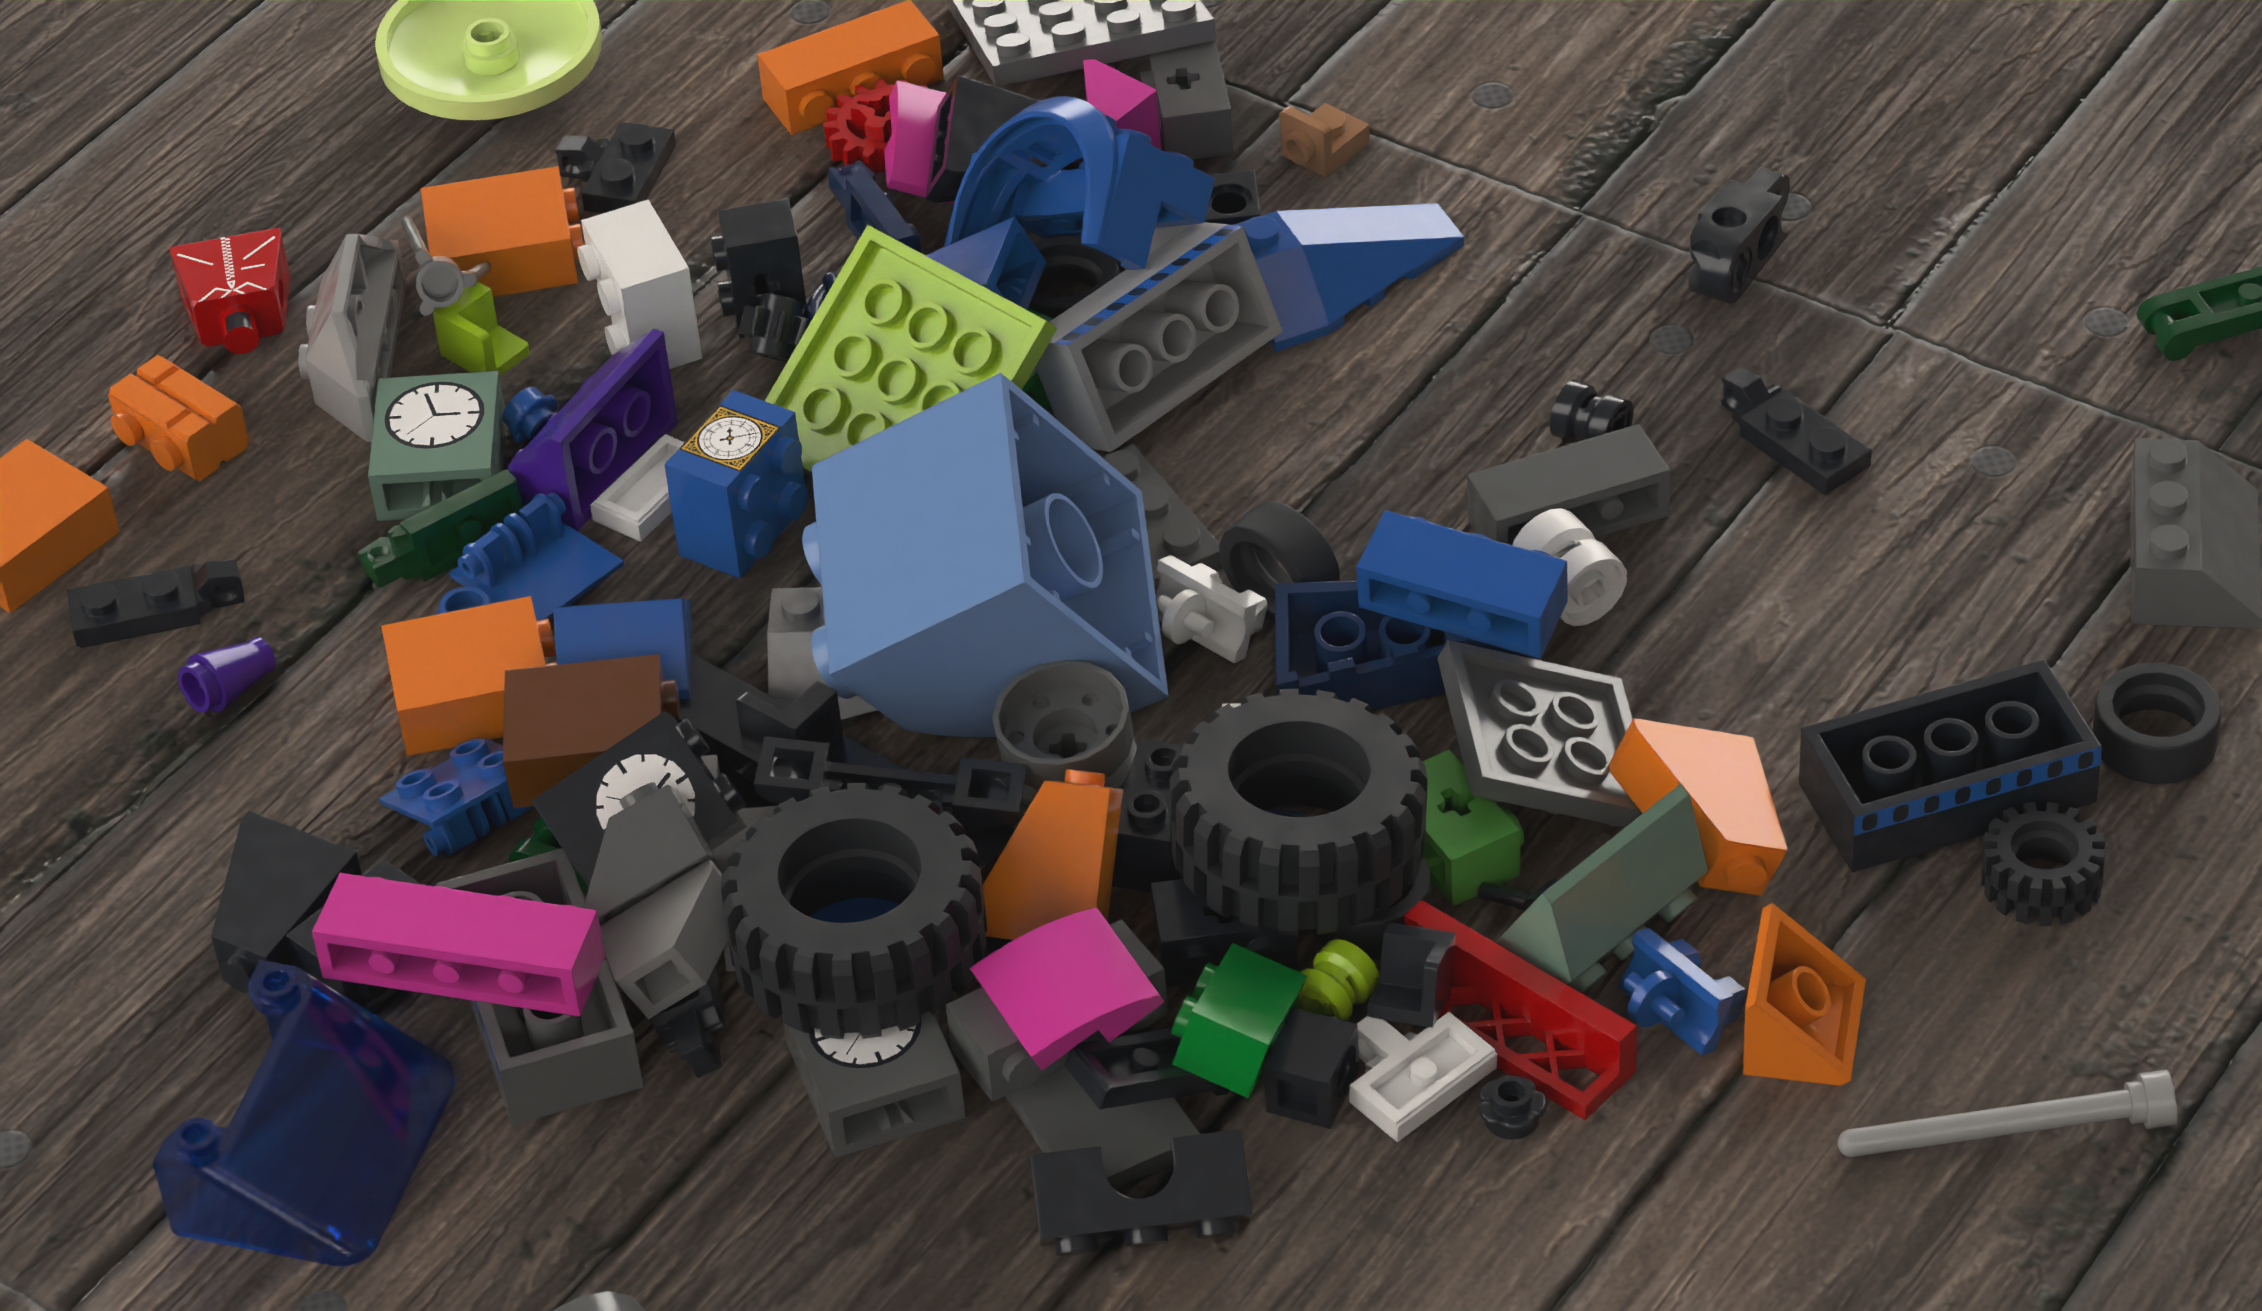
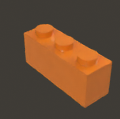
[757,0,944,135]

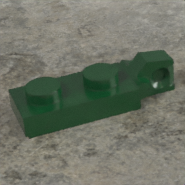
[358,469,524,588]

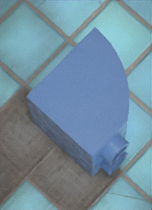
[802,373,1169,737]

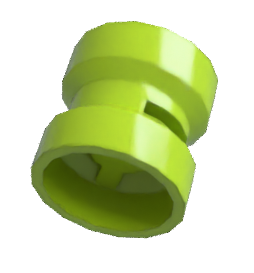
[1296,939,1380,1021]

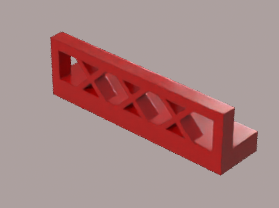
[1379,900,1637,1120]

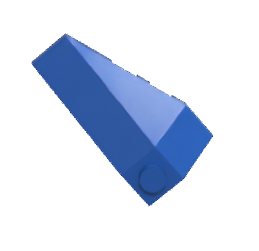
[1235,203,1464,352]

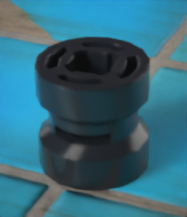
[1550,379,1634,443]

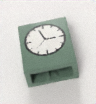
[368,371,506,521]

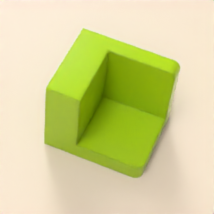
[432,281,530,377]

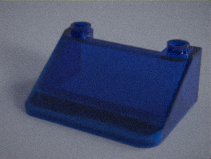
[152,960,455,1266]

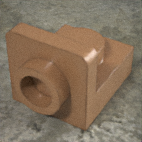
[1280,103,1370,177]

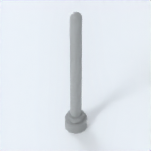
[1838,1069,2177,1157]

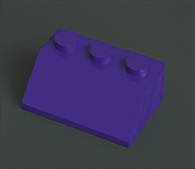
[508,329,678,531]

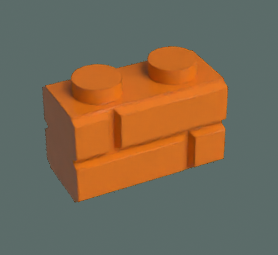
[108,355,249,482]

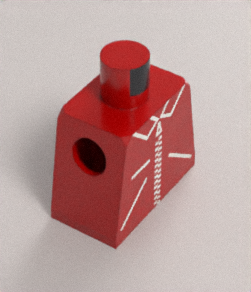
[170,227,290,354]

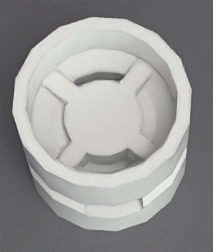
[1512,508,1627,626]

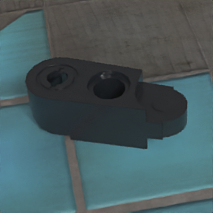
[1688,167,1790,304]

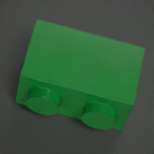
[1171,943,1307,1098]

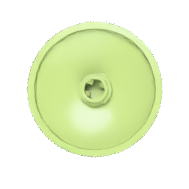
[375,0,602,120]

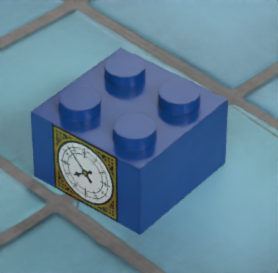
[664,390,808,579]

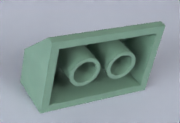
[1495,784,1708,994]

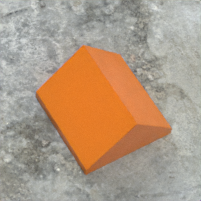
[1743,903,1866,1086]

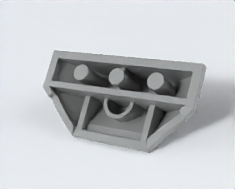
[298,234,407,442]

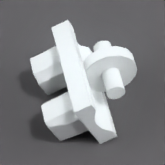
[1156,555,1267,663]

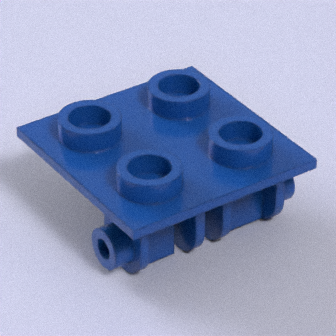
[449,492,624,621]
[378,738,535,856]

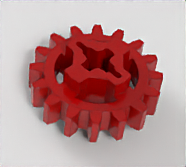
[823,79,927,174]

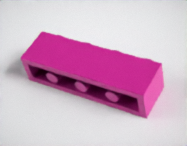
[312,873,606,1016]

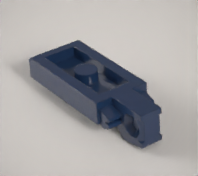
[828,160,921,253]

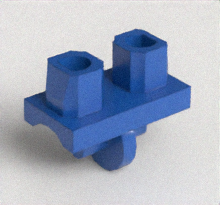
[1618,928,1746,1056]

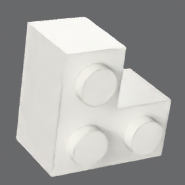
[577,200,703,369]

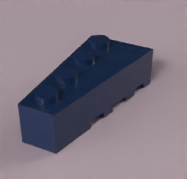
[1275,580,1535,710]

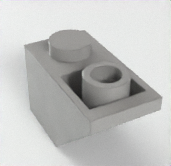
[600,859,728,1019]

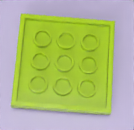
[765,225,1058,472]

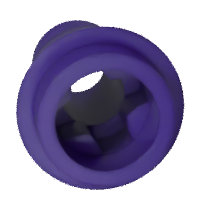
[178,637,276,713]

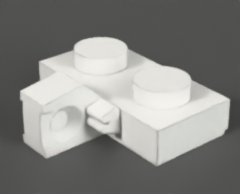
[1349,1012,1497,1142]

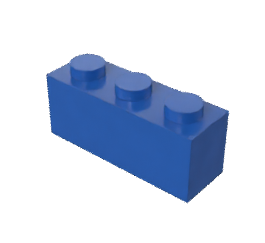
[1356,510,1568,659]

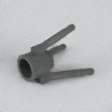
[401,216,491,320]

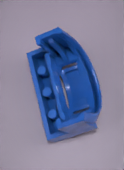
[944,96,1215,270]

